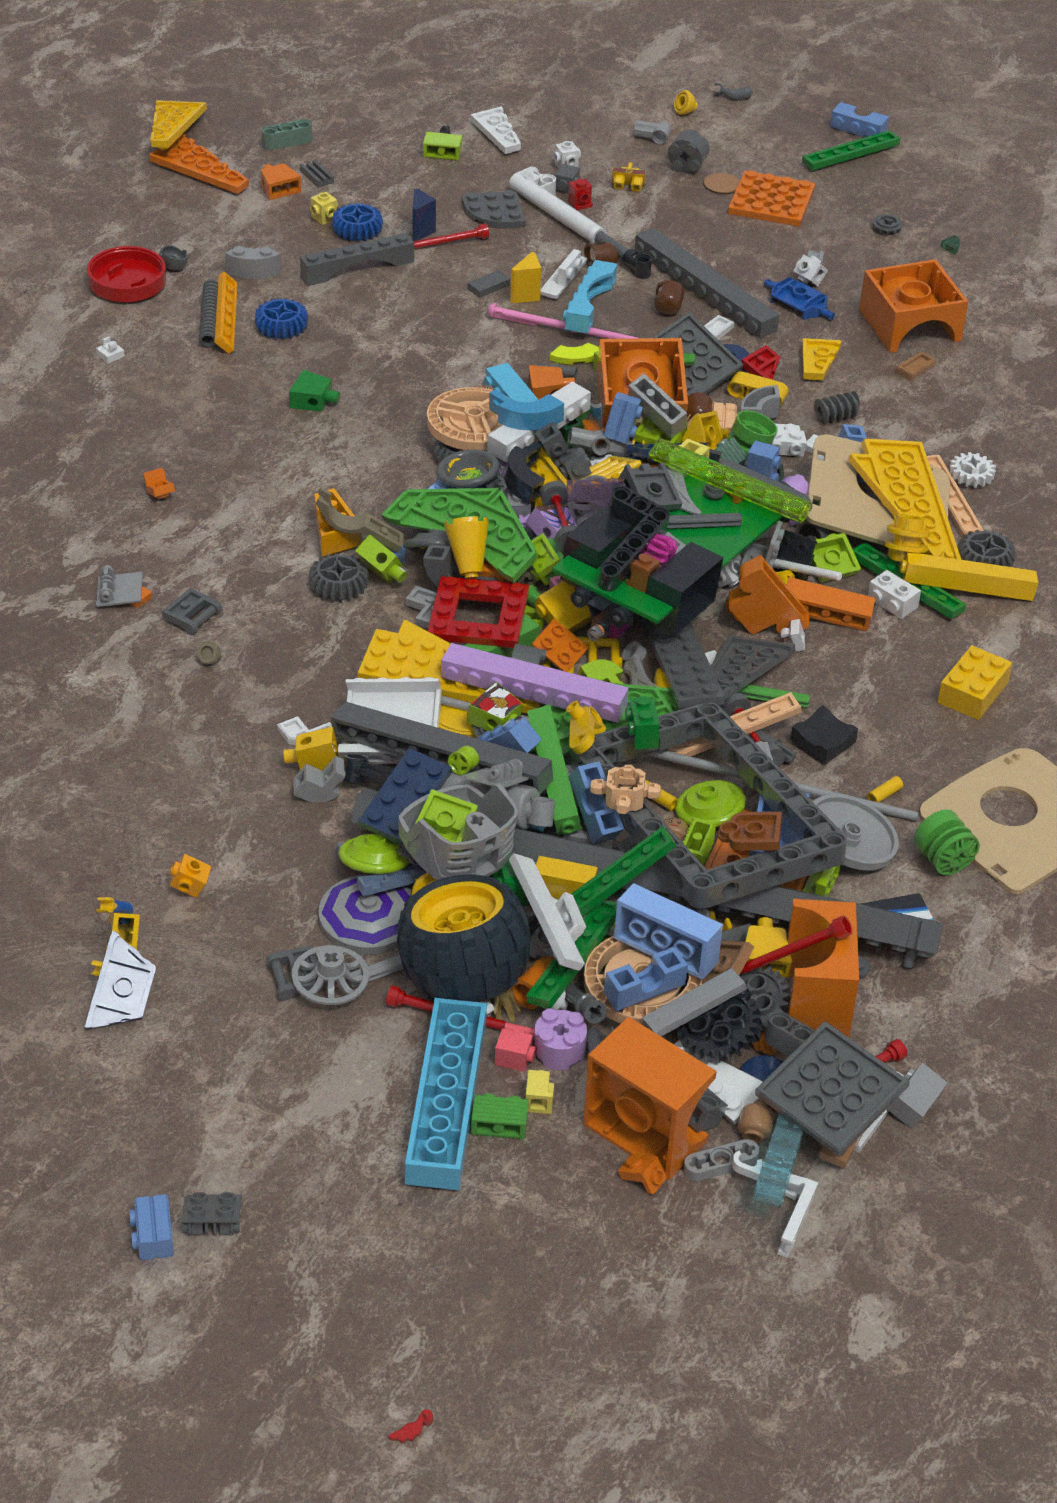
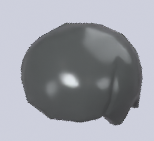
[159,245,190,271]

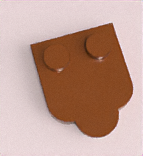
[717,812,782,851]

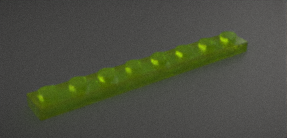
[649,437,813,523]

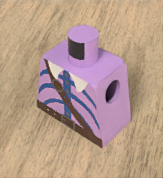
[525,503,577,545]

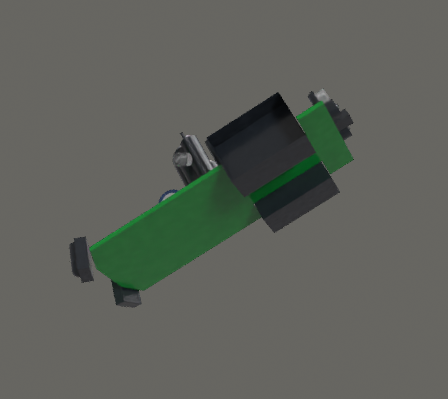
[552,449,795,641]

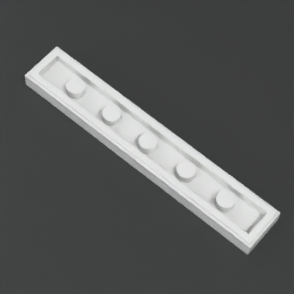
[509,853,585,970]

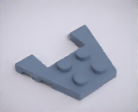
[336,843,427,896]

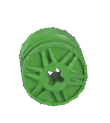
[727,410,778,456]
[913,810,980,875]

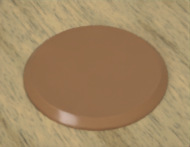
[704,173,740,194]

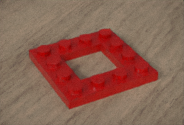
[428,576,529,648]

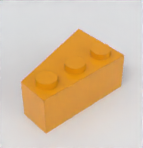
[314,488,362,557]

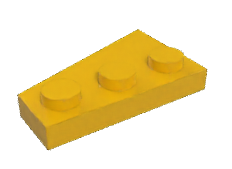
[802,338,842,381]

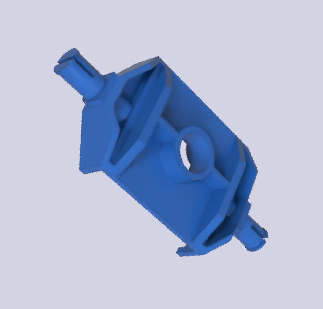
[764,277,835,320]

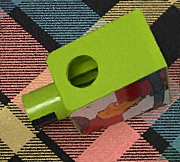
[467,682,523,732]

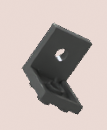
[607,463,683,510]

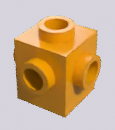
[169,854,212,898]

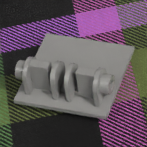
[96,565,143,607]
[460,759,529,789]

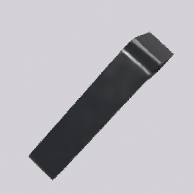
[598,486,670,592]

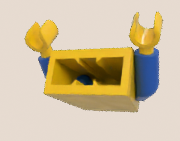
[90,897,140,977]

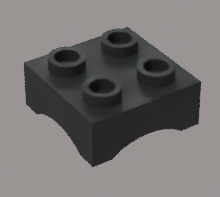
[790,705,858,764]

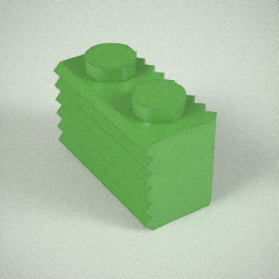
[471,1093,529,1140]

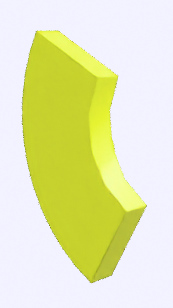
[549,343,599,365]

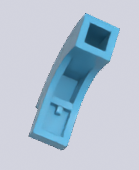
[489,389,564,430]

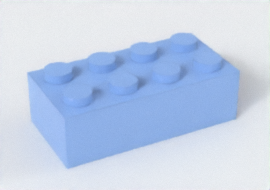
[614,883,723,980]

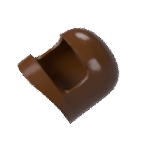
[584,242,618,266]
[654,280,684,316]
[687,392,713,422]

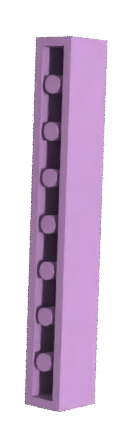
[441,643,629,723]

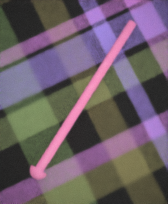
[488,303,638,339]

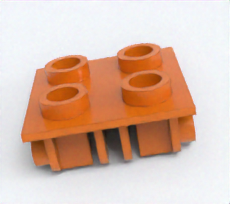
[531,618,589,672]

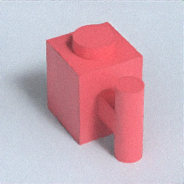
[495,1022,536,1072]

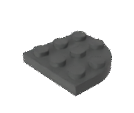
[462,190,525,228]

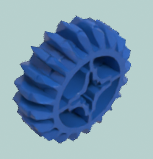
[332,203,383,242]
[255,298,308,340]

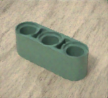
[262,119,312,150]

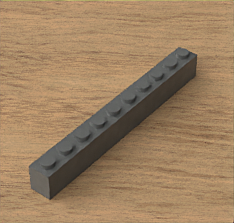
[635,228,779,339]
[330,702,553,794]

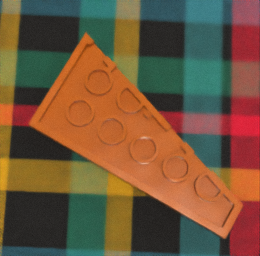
[149,133,249,194]

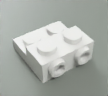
[771,424,807,457]

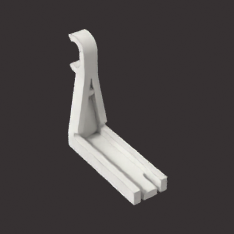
[732,1150,818,1258]

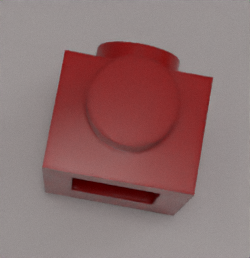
[568,179,593,210]

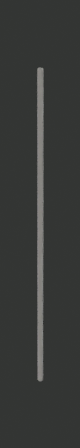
[369,678,919,821]

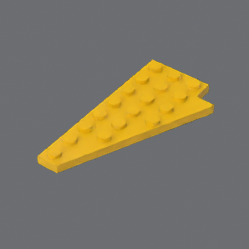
[848,439,961,560]
[357,620,542,713]

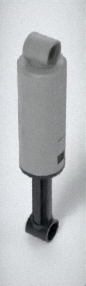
[343,754,555,830]

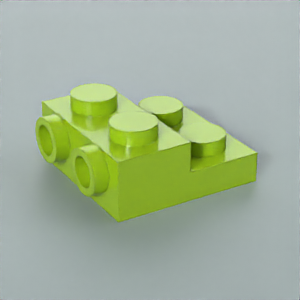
[811,533,861,583]
[415,789,478,852]

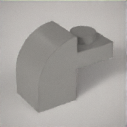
[293,756,345,802]

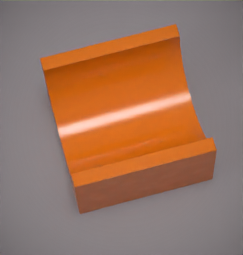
[859,259,968,353]
[596,338,688,428]
[787,899,859,1038]
[583,1016,717,1180]

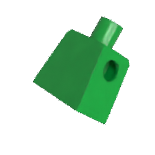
[289,370,341,411]

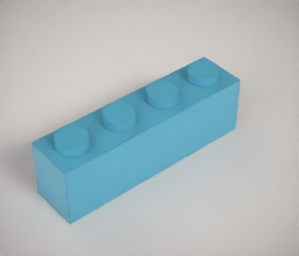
[484,363,538,402]

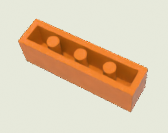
[787,577,875,631]

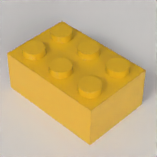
[937,645,1013,720]

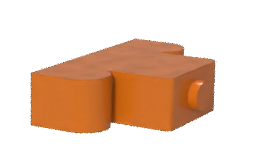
[729,555,810,635]

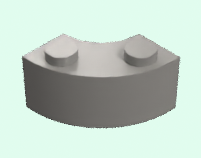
[225,246,281,279]
[741,385,780,418]

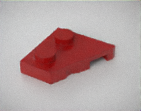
[741,345,781,380]

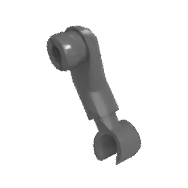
[713,83,753,100]

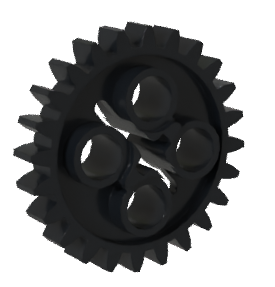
[677,992,762,1063]

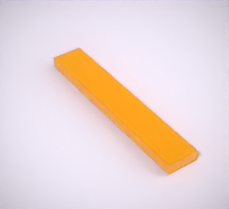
[215,271,237,354]

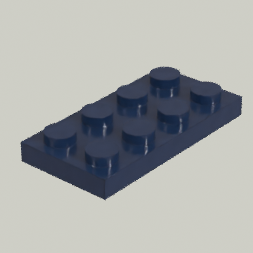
[358,748,452,846]

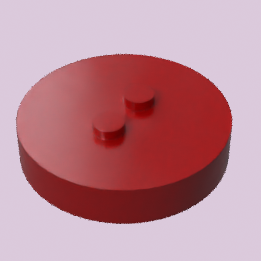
[87,246,166,302]

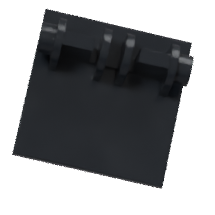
[772,528,818,581]

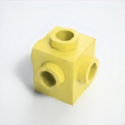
[310,192,338,225]

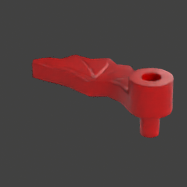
[389,1409,434,1443]

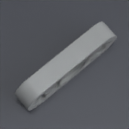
[684,1139,759,1181]

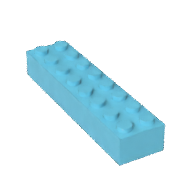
[405,998,487,1190]

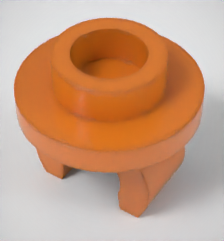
[751,1031,777,1055]

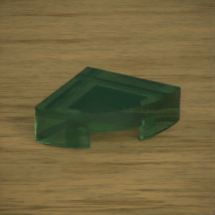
[941,235,960,254]

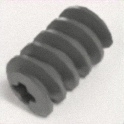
[814,391,860,424]

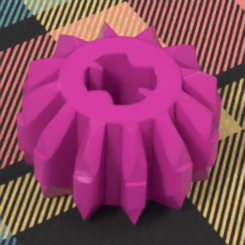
[644,534,677,567]

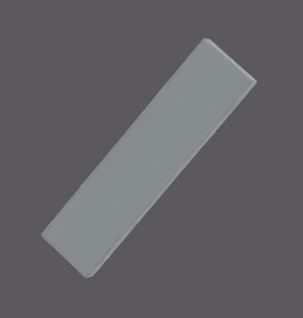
[642,968,747,1036]

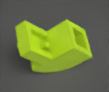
[577,659,624,684]

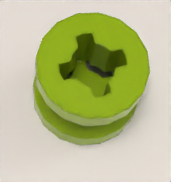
[448,746,479,775]

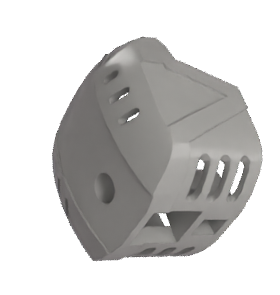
[398,783,518,880]

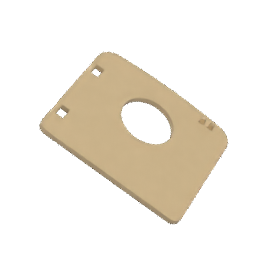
[805,434,950,554]
[919,748,1057,894]

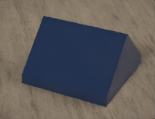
[412,189,436,241]

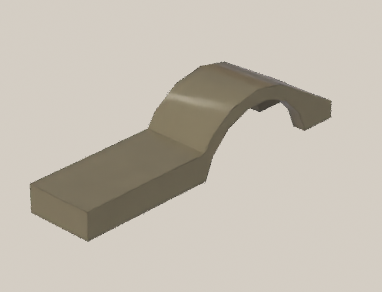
[316,487,404,553]

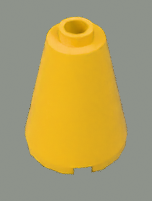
[444,516,489,579]

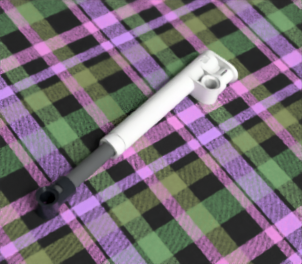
[509,166,652,279]

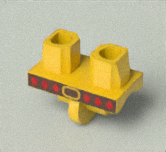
[612,162,646,192]

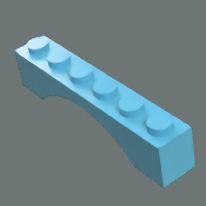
[563,260,617,334]

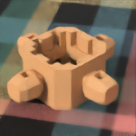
[590,765,661,814]

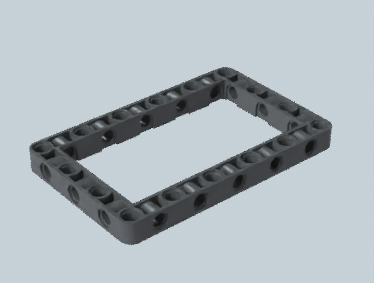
[571,703,847,909]

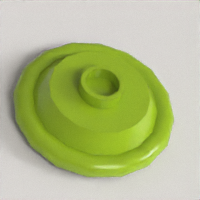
[675,780,746,828]
[338,833,412,874]

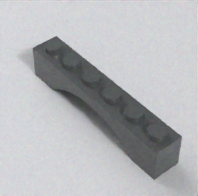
[300,233,414,286]

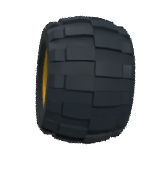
[397,874,531,1002]

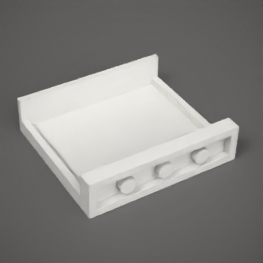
[338,677,442,764]

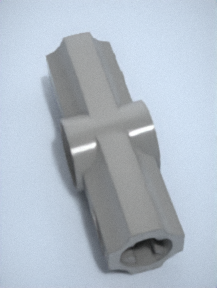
[567,427,633,458]

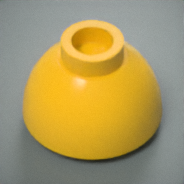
[674,90,698,115]

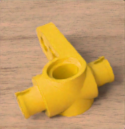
[566,701,606,754]

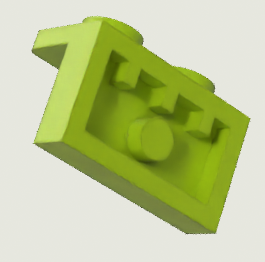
[529,533,561,586]
[803,865,840,897]

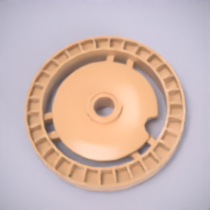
[427,387,508,450]
[584,936,702,1027]

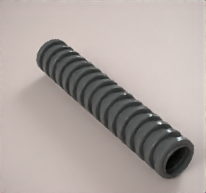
[199,279,218,348]

